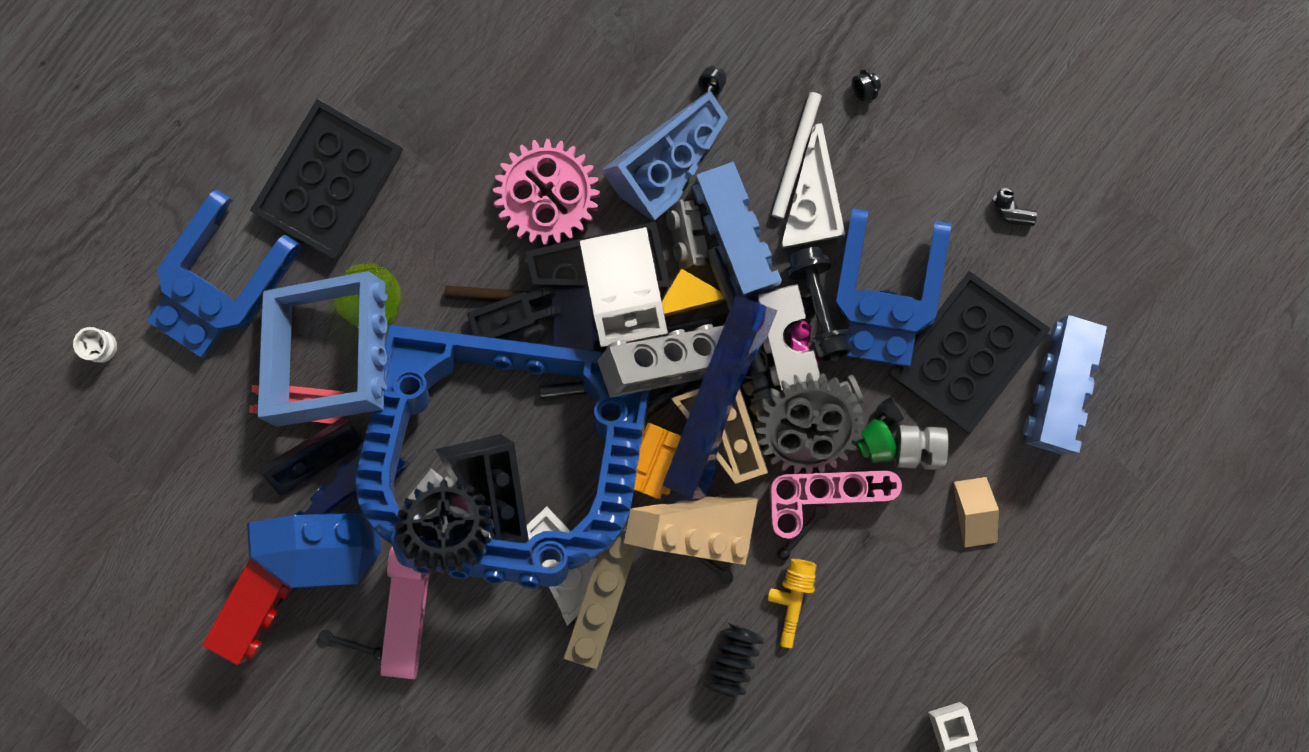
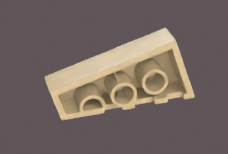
[624,493,758,565]

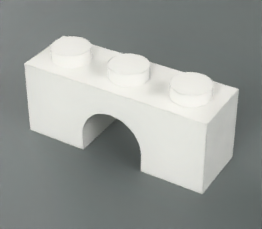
[754,284,820,390]
[928,702,978,752]

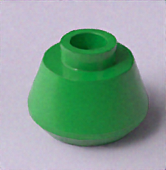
[856,420,897,463]

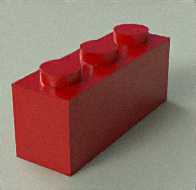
[202,559,293,665]

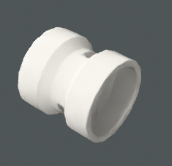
[73,327,117,363]

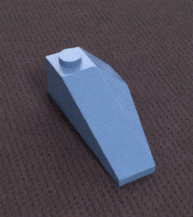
[601,91,728,220]

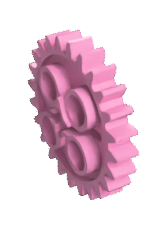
[493,139,600,247]

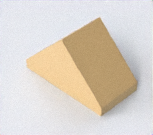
[953,477,999,548]

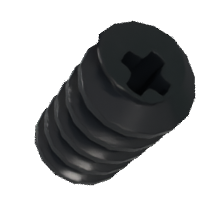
[703,622,764,698]

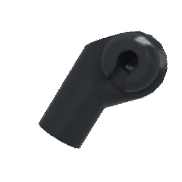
[993,188,1037,227]

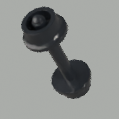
[788,247,852,361]

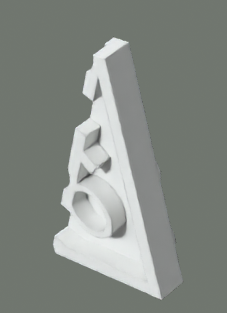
[781,123,845,249]

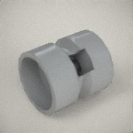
[894,425,948,470]

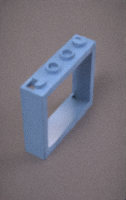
[258,271,388,427]

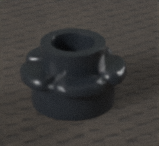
[852,69,881,101]

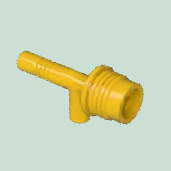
[768,559,817,648]

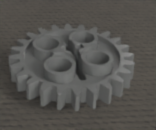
[754,373,865,474]

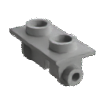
[666,200,708,270]

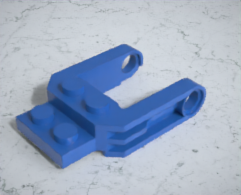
[147,190,300,359]
[836,208,951,368]

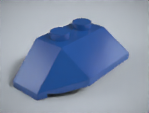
[247,513,382,588]

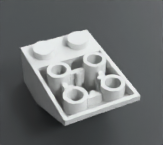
[580,227,668,347]

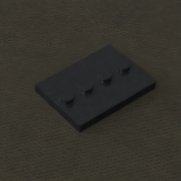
[250,99,403,261]
[889,271,1051,435]

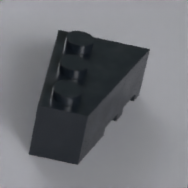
[435,434,529,543]

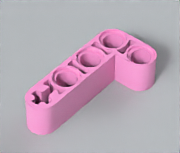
[769,471,902,539]
[381,546,429,679]

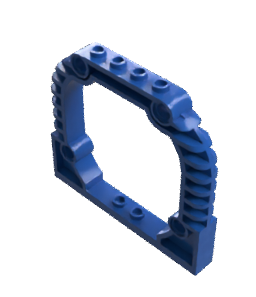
[356,325,650,589]

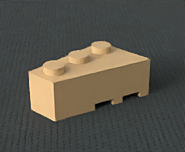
[671,377,768,484]

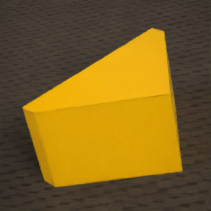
[662,269,723,317]

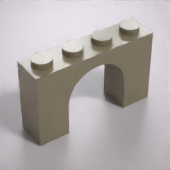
[564,529,637,670]

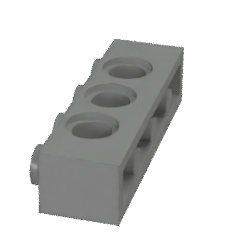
[597,324,740,398]

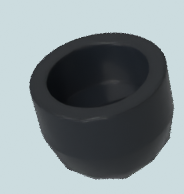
[698,66,727,95]
[876,397,904,426]

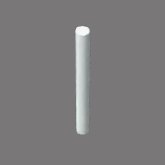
[771,92,822,219]

